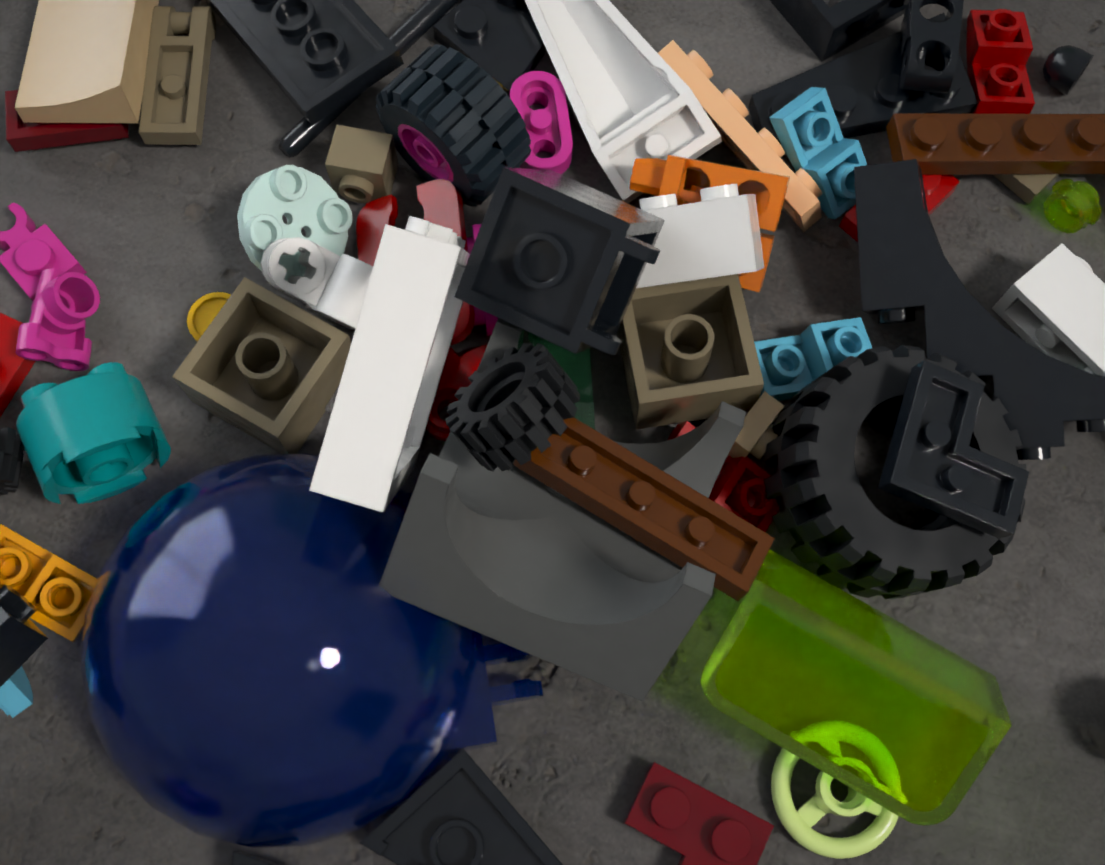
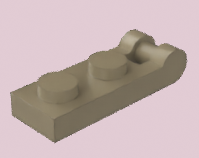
[139,6,216,145]

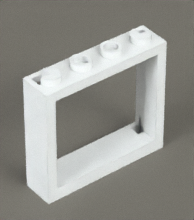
[309,216,470,512]

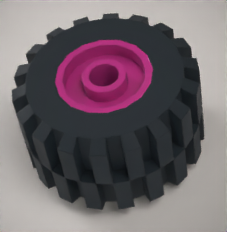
[376,44,531,207]

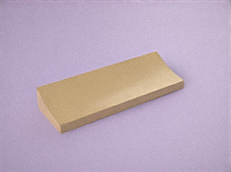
[15,0,159,124]

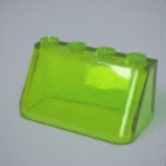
[701,549,1012,825]

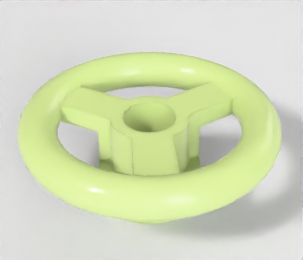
[771,722,902,859]

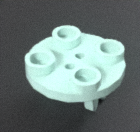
[237,165,353,281]

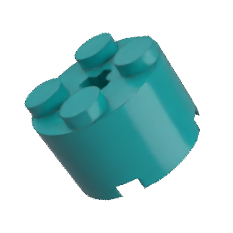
[16,362,171,504]

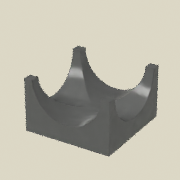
[378,318,746,702]

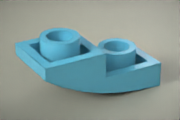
[769,87,867,219]
[754,317,872,401]

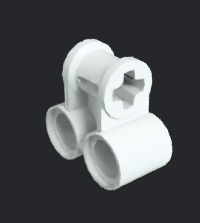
[261,237,373,330]

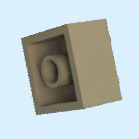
[617,274,764,430]
[172,277,351,460]

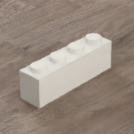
[636,183,765,288]
[992,243,1105,377]

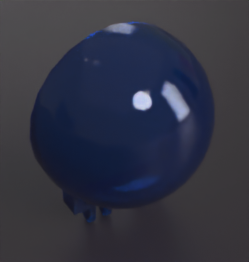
[81,453,544,848]

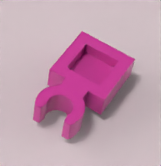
[0,202,87,301]

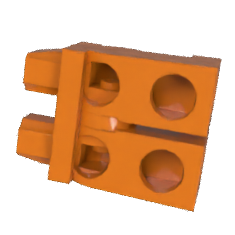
[629,155,790,292]

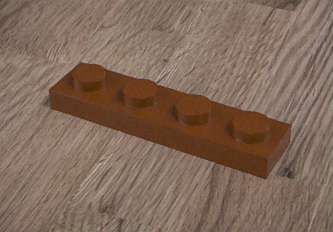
[886,113,1105,175]
[513,418,775,602]

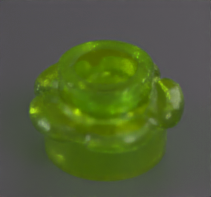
[1043,179,1102,233]

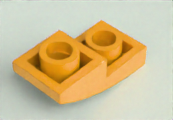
[0,524,111,642]

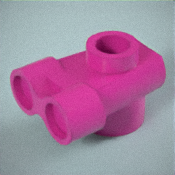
[15,268,100,371]

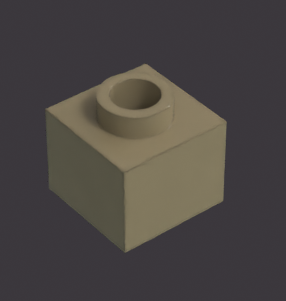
[325,124,399,203]

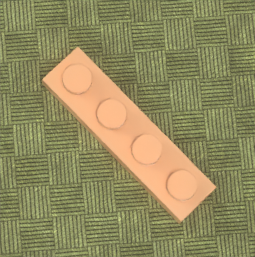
[658,40,822,232]

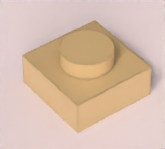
[729,391,784,460]

